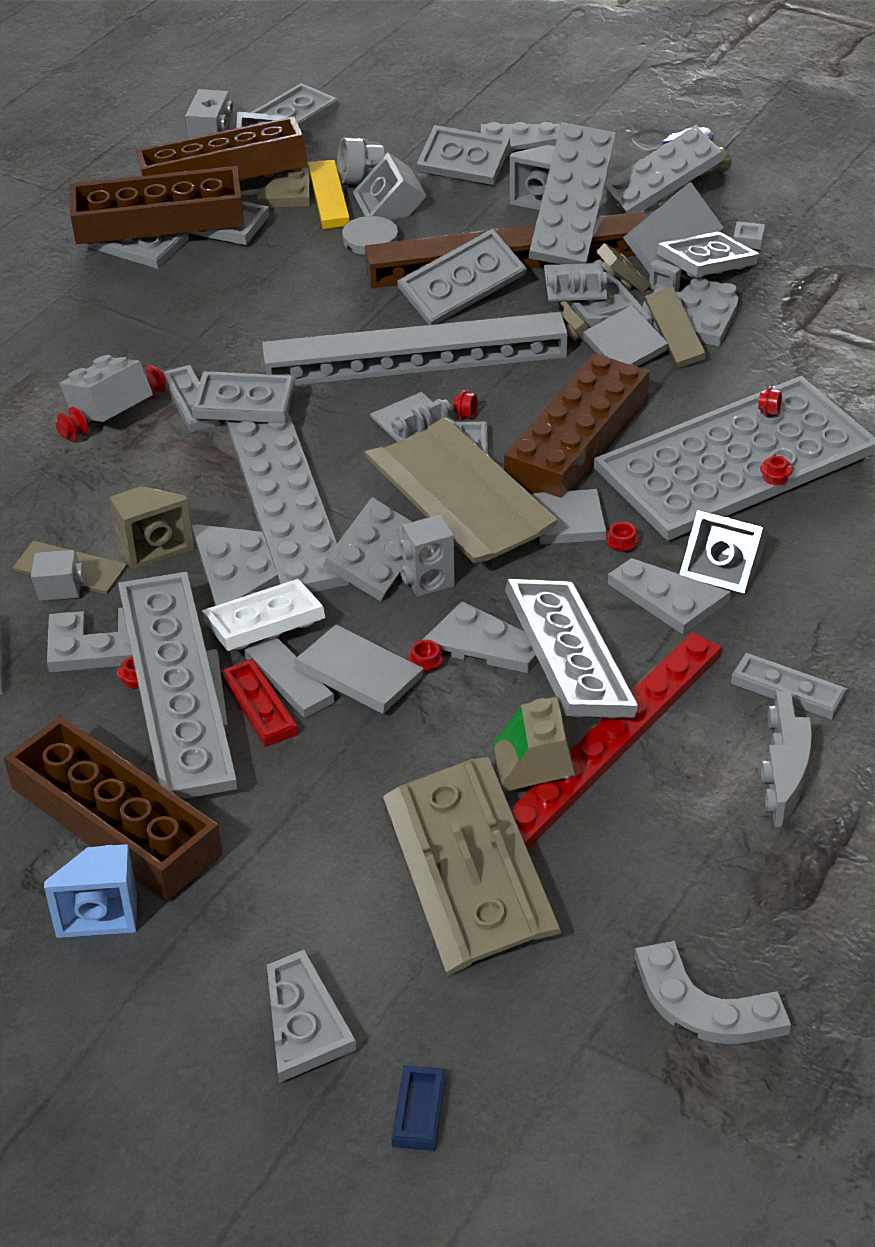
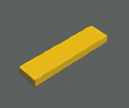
[308,160,350,229]

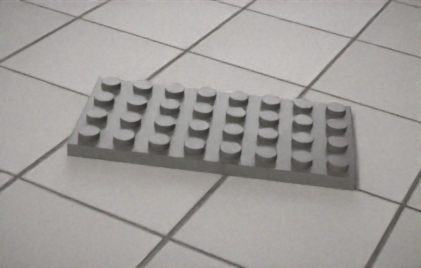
[594,376,875,541]

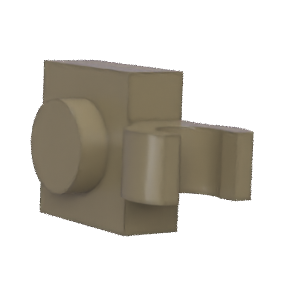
[549,301,589,347]

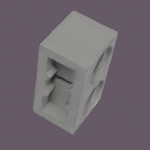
[399,514,454,597]

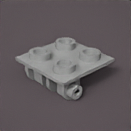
[544,263,607,302]
[370,392,456,442]

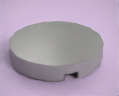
[342,216,398,255]

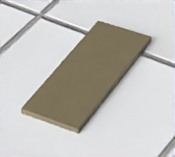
[12,541,127,595]

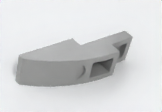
[761,691,812,827]

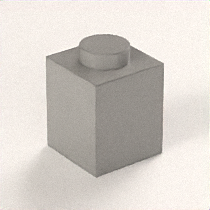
[31,550,86,601]

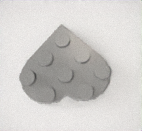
[643,278,738,346]

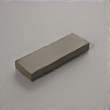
[645,286,706,369]

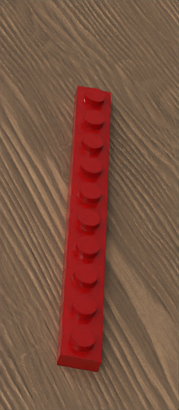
[510,632,722,850]

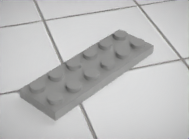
[529,122,616,264]
[505,579,638,719]

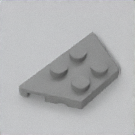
[566,259,652,328]
[192,524,279,606]

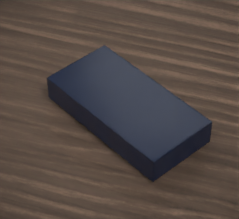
[391,1065,446,1151]

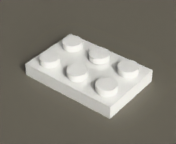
[202,579,325,651]

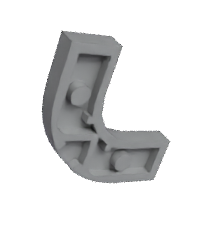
[635,941,791,1044]

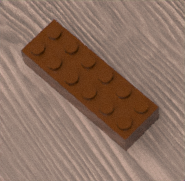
[136,116,308,183]
[70,166,245,244]
[504,353,649,498]
[4,716,223,901]

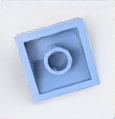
[44,844,137,938]

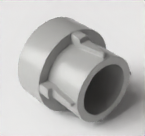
[337,137,385,185]

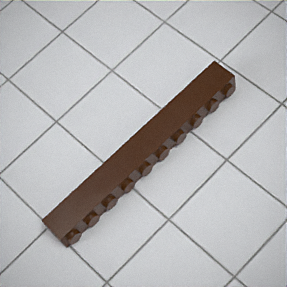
[365,211,646,289]

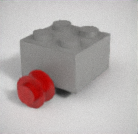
[55,355,166,442]

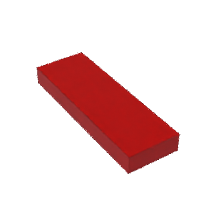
[221,659,298,748]

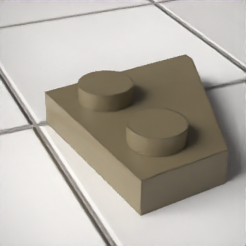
[257,168,310,208]
[597,243,651,293]

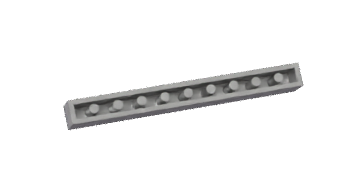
[262,312,567,385]

